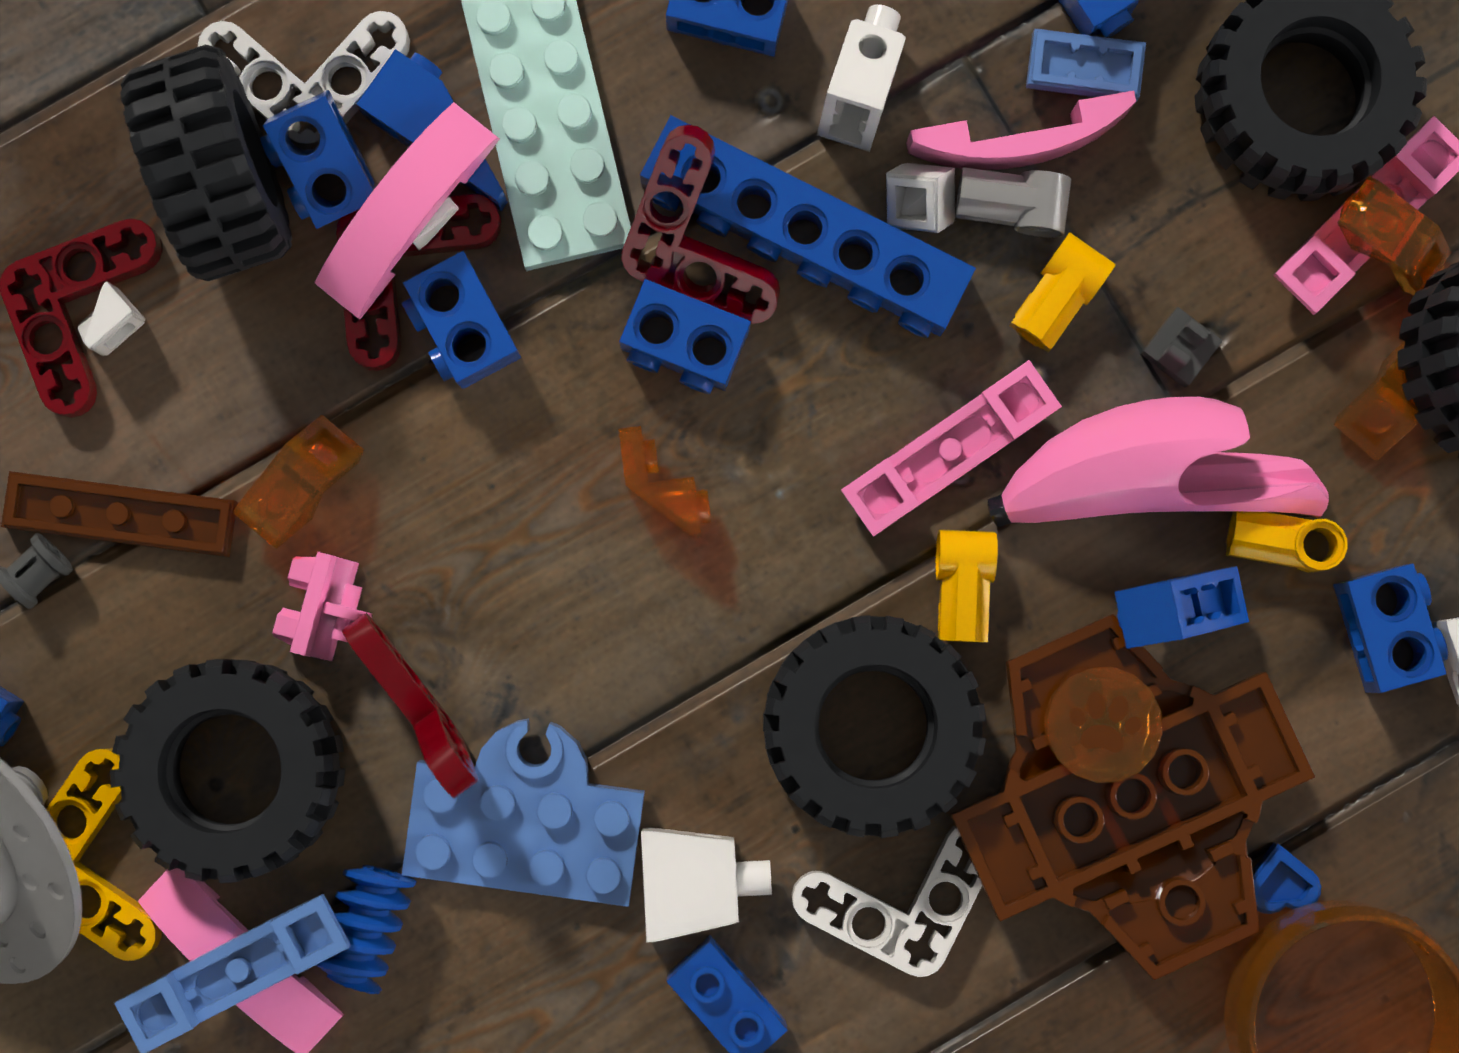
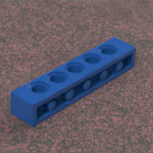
[640,115,976,338]

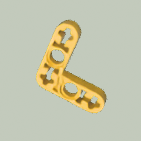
[46,749,162,961]

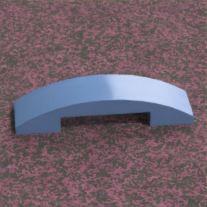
[114,893,351,1053]

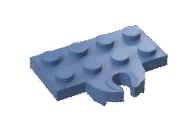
[402,719,645,907]

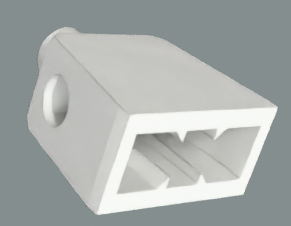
[817,5,906,152]
[641,827,772,942]

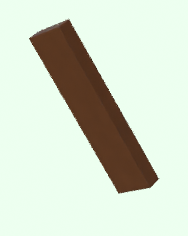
[1,471,238,557]

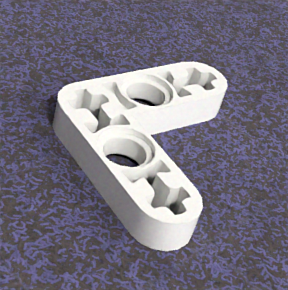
[198,11,410,150]
[792,826,982,977]

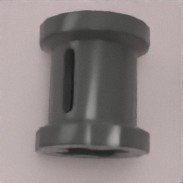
[0,533,73,609]

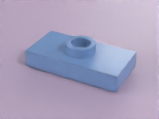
[1026,29,1146,102]

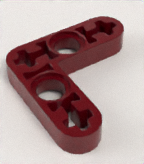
[621,125,780,324]
[336,194,502,371]
[0,218,163,418]
[342,613,479,799]

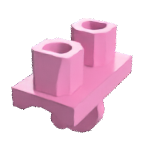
[272,551,372,661]

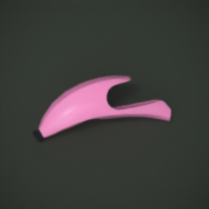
[987,397,1329,527]

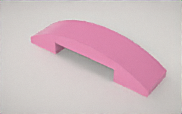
[906,90,1136,170]
[315,102,500,319]
[1273,116,1459,315]
[841,360,1062,537]
[138,868,344,1053]

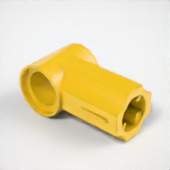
[1009,232,1116,352]
[1226,511,1348,572]
[935,530,998,643]

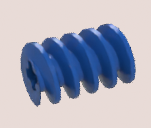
[316,865,417,994]

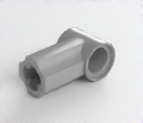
[955,167,1072,238]

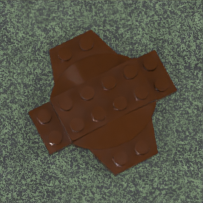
[950,614,1315,980]

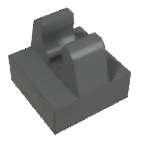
[1141,307,1223,388]

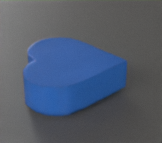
[1252,843,1321,914]

